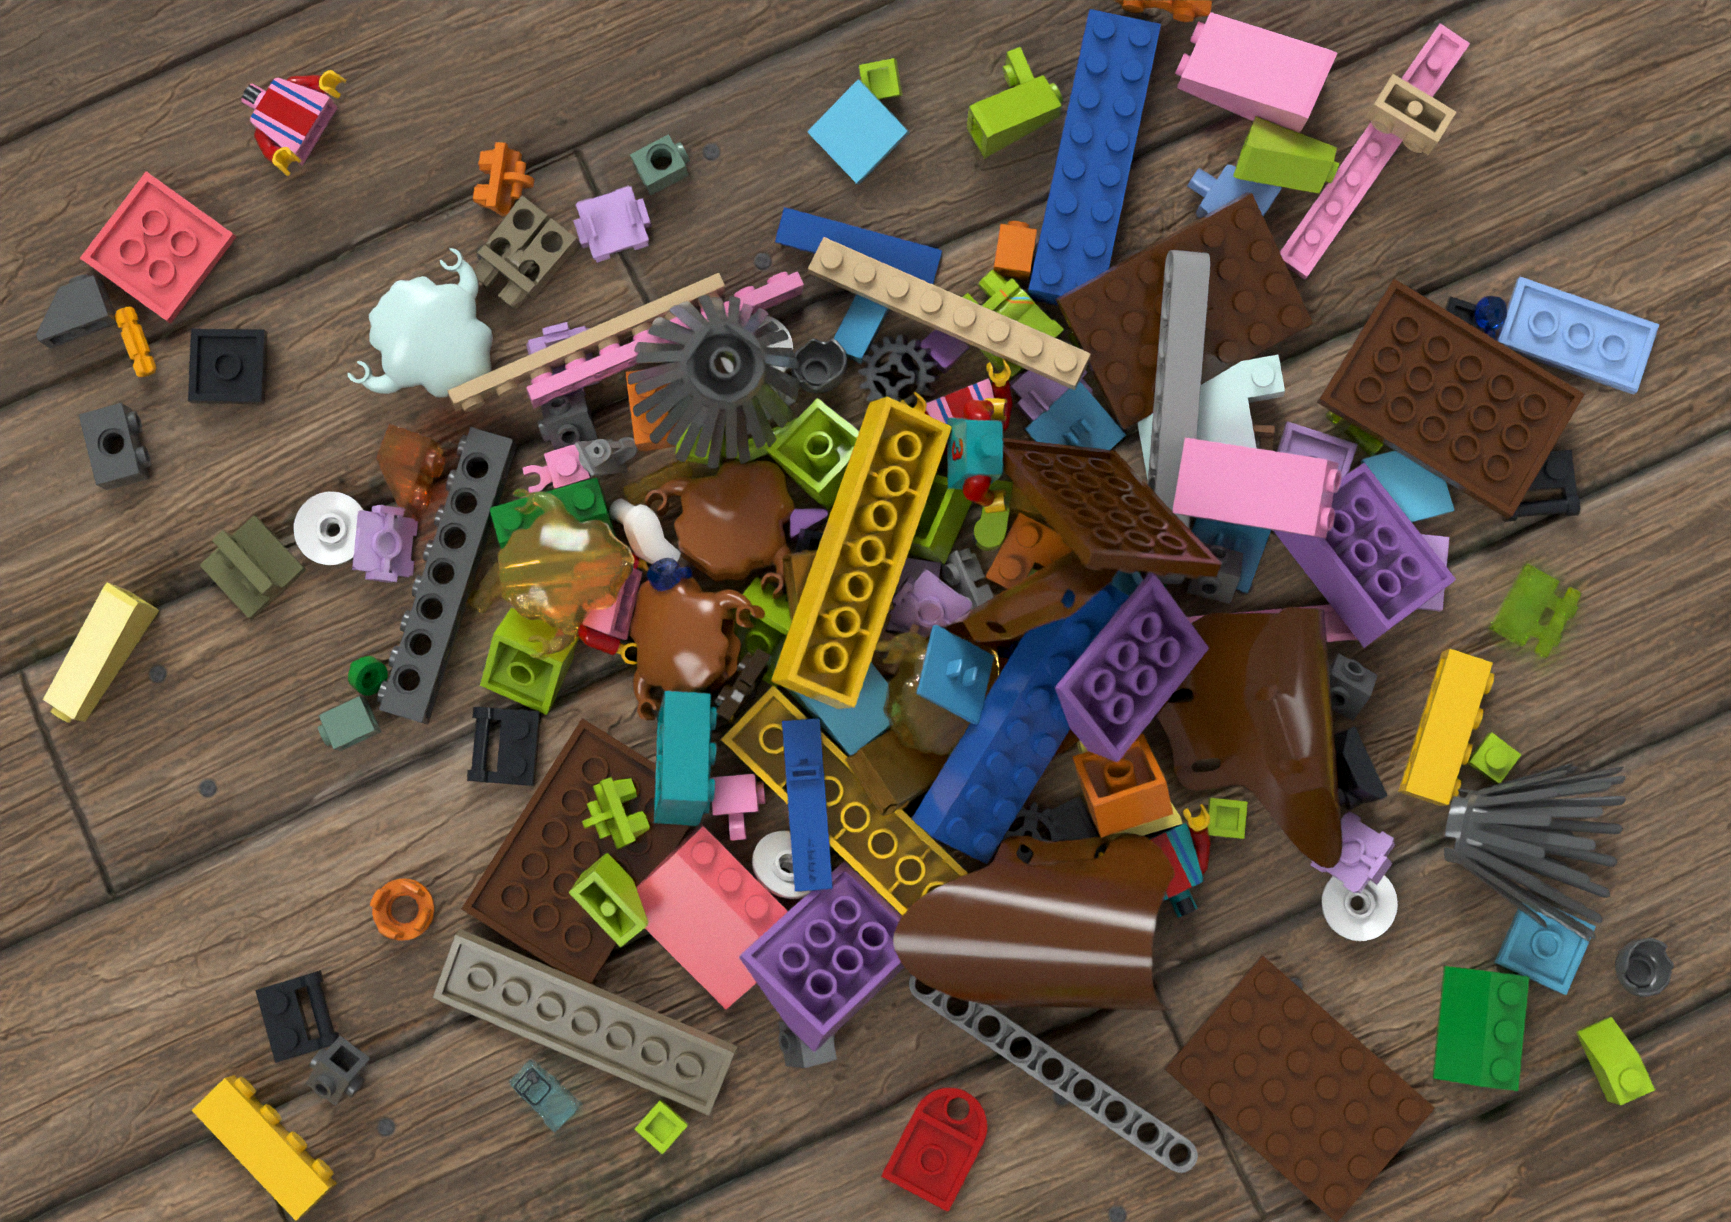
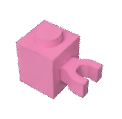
[522,444,593,496]
[712,774,766,841]

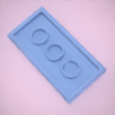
[1497,277,1659,395]

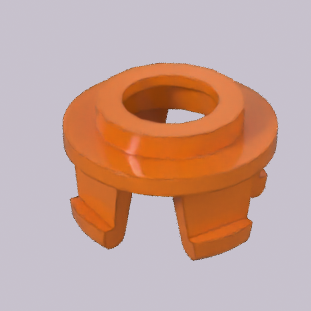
[370,879,435,941]

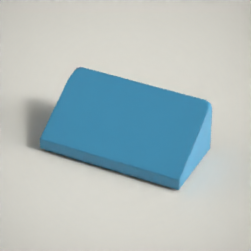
[833,294,890,365]

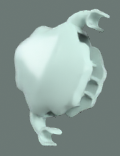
[348,248,493,397]

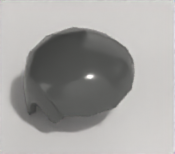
[791,338,847,394]
[1615,937,1674,997]

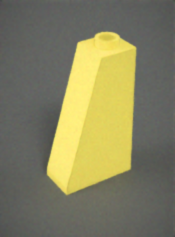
[43,582,159,723]

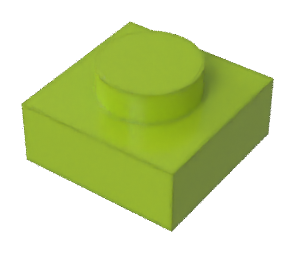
[1002,47,1034,87]
[859,58,902,100]
[1467,732,1521,785]
[1207,798,1248,839]
[635,1100,689,1155]

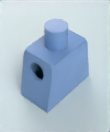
[1187,164,1282,219]

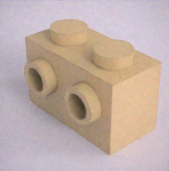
[1366,74,1456,155]

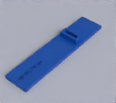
[775,207,942,284]
[782,718,833,892]

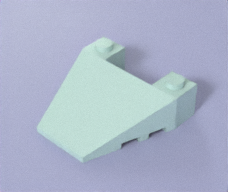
[1137,355,1285,480]

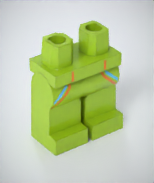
[962,270,1064,382]

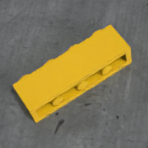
[1398,649,1494,806]
[191,1075,337,1221]

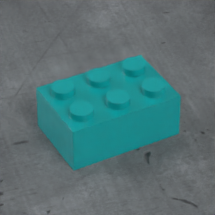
[654,691,717,826]

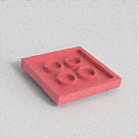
[80,172,236,324]

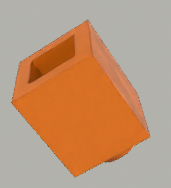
[993,221,1037,281]

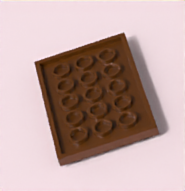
[1056,192,1313,430]
[1317,279,1585,519]
[1003,438,1222,579]
[461,718,691,984]
[1163,956,1435,1222]

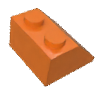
[1072,734,1173,838]

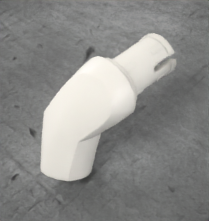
[609,499,681,572]

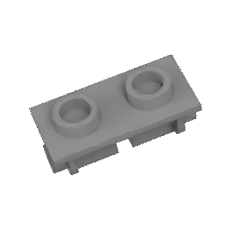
[574,437,638,476]
[941,548,993,612]

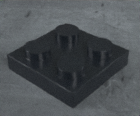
[188,329,268,404]

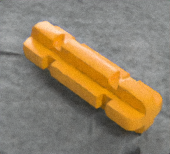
[115,307,157,378]

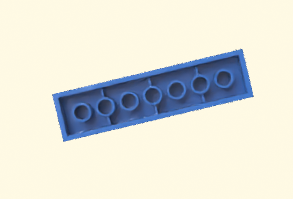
[1027,9,1161,306]
[912,584,1130,864]

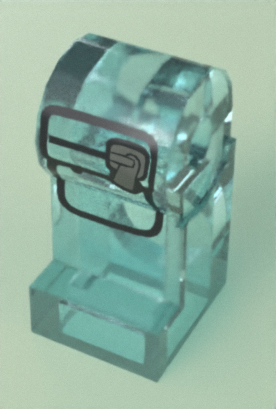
[509,1059,583,1133]

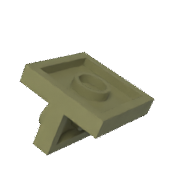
[199,515,307,620]

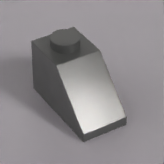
[36,274,117,349]

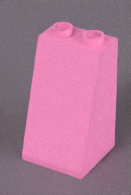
[1175,12,1337,133]
[1172,438,1341,538]

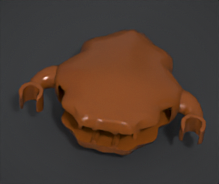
[645,460,795,599]
[629,575,765,721]

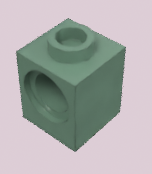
[630,134,690,196]
[318,696,382,751]

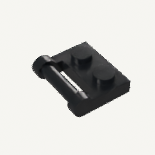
[1502,450,1580,522]
[467,707,541,786]
[255,970,339,1063]

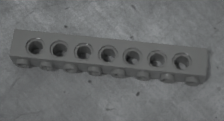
[377,427,518,725]

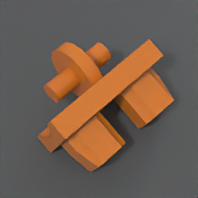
[473,142,535,217]

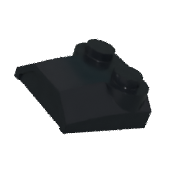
[1334,727,1388,810]

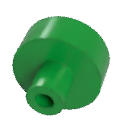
[348,656,388,696]

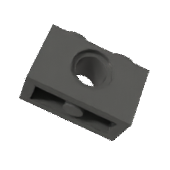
[78,403,151,490]

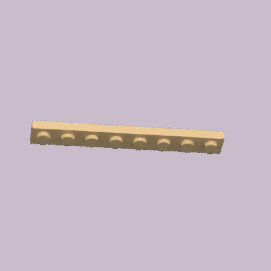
[808,237,1091,390]
[447,273,725,412]

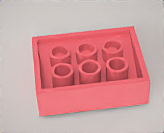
[636,823,788,1009]

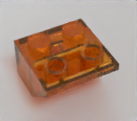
[376,424,446,519]

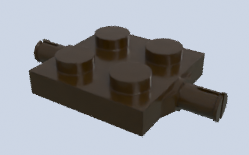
[715,648,772,725]

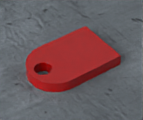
[881,1087,987,1212]

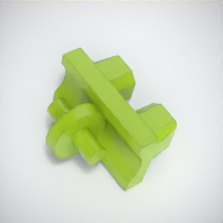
[582,777,650,850]

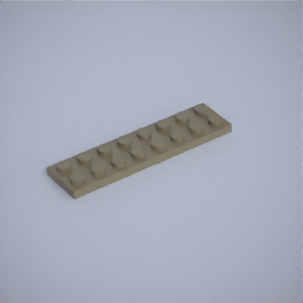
[433,929,738,1115]

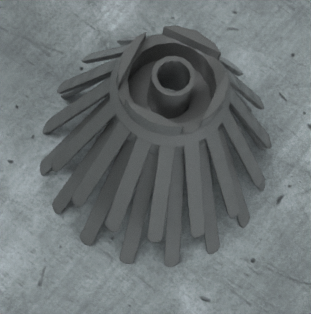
[628,295,800,469]
[1444,763,1626,942]

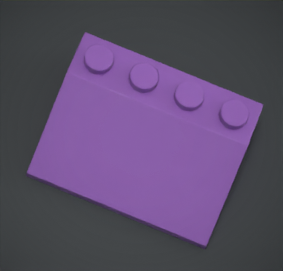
[1273,463,1456,648]
[1055,572,1209,762]
[739,861,904,1053]

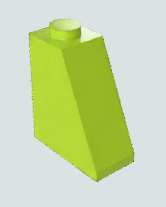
[966,75,1063,159]
[1233,116,1340,194]

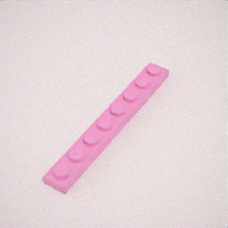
[1280,24,1470,280]
[526,271,804,408]

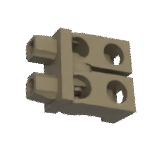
[474,195,581,310]

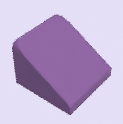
[919,329,969,374]
[790,509,828,542]

